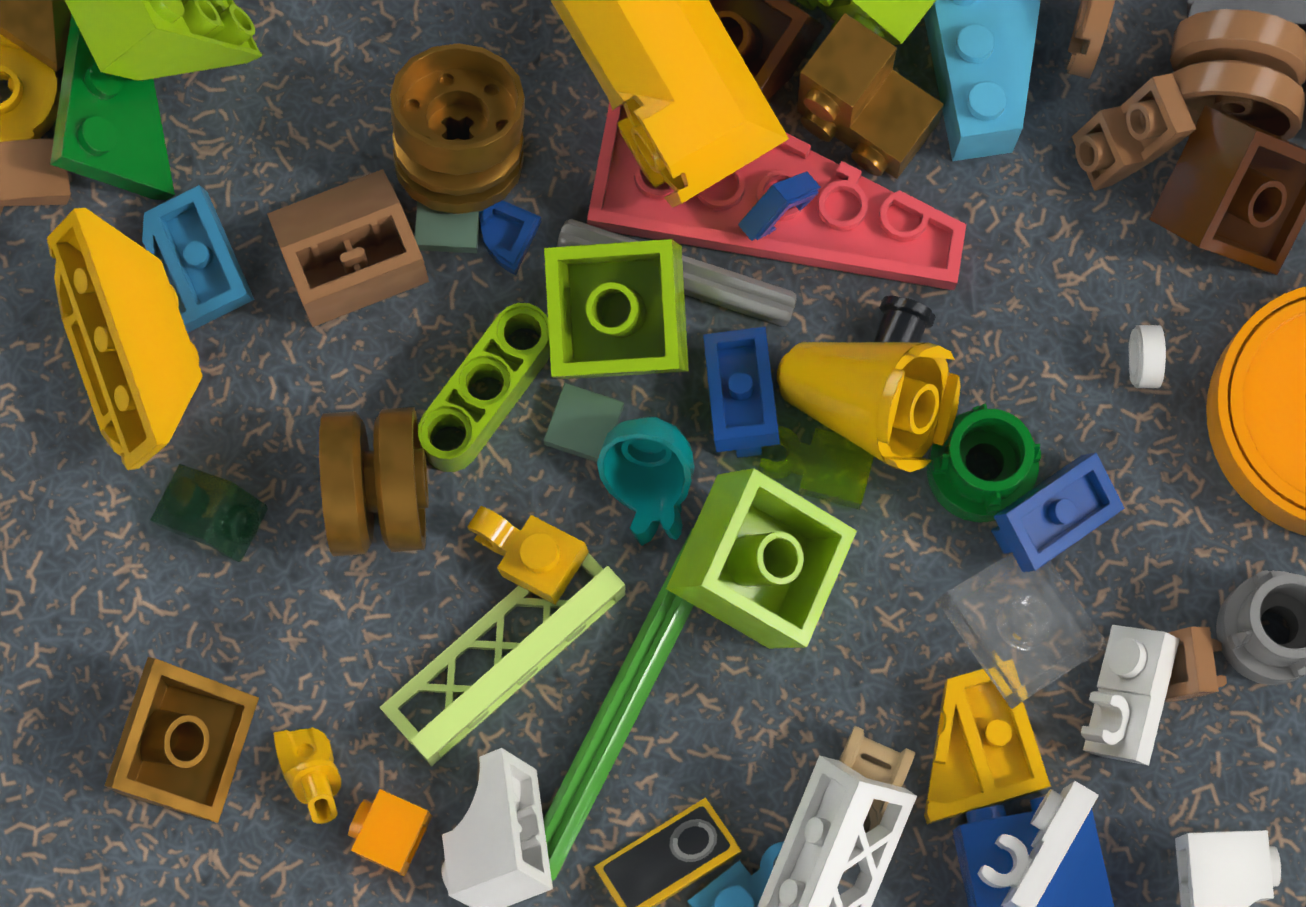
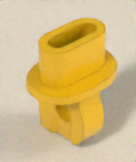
[273,727,341,824]

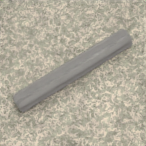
[557,219,797,326]

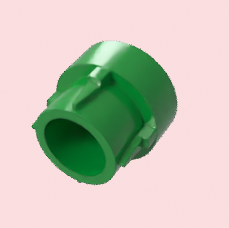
[927,403,1041,522]

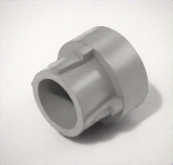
[1216,570,1306,685]

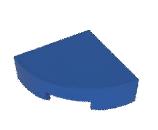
[738,171,821,241]
[479,200,542,275]

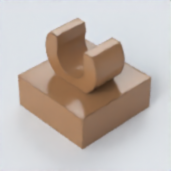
[1165,627,1227,702]

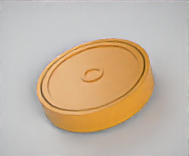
[1206,287,1306,536]

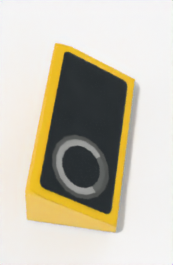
[594,797,741,907]

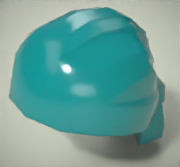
[597,416,695,546]

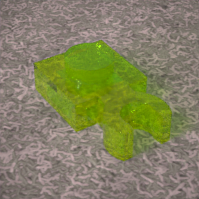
[758,426,874,510]

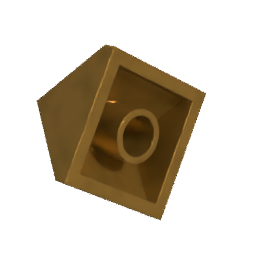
[104,657,259,823]

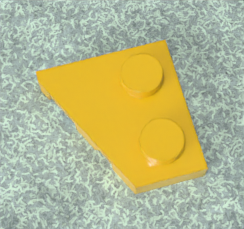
[924,661,1051,825]

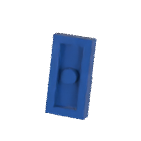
[703,326,780,458]
[991,453,1125,572]

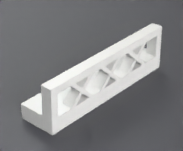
[757,755,917,907]

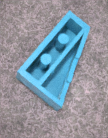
[924,0,1041,161]

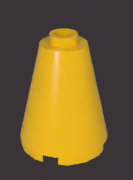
[777,342,961,472]

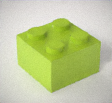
[544,239,689,379]
[666,468,857,649]

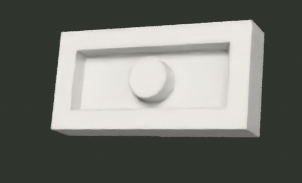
[1081,625,1180,766]
[977,781,1099,907]

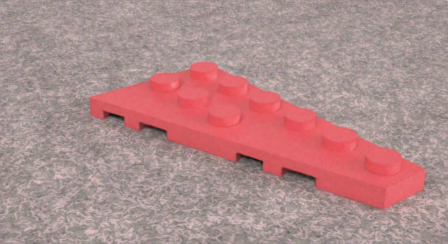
[587,102,967,290]

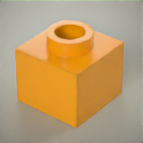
[348,789,433,877]

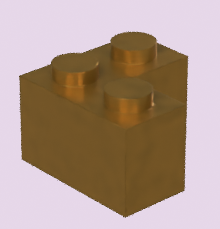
[797,13,944,179]

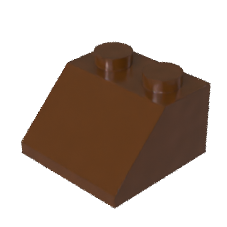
[709,0,824,101]
[1149,105,1306,275]

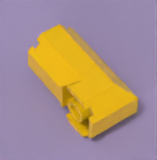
[551,0,789,208]

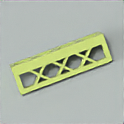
[379,553,625,767]

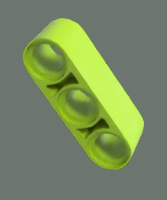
[418,303,550,472]

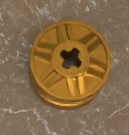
[390,43,525,214]

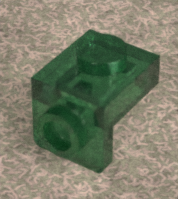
[150,464,268,562]

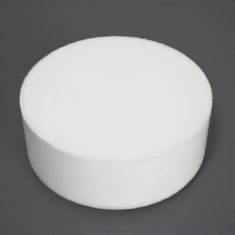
[1129,325,1166,388]

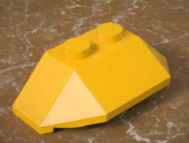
[47,208,203,470]

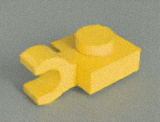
[467,506,589,605]

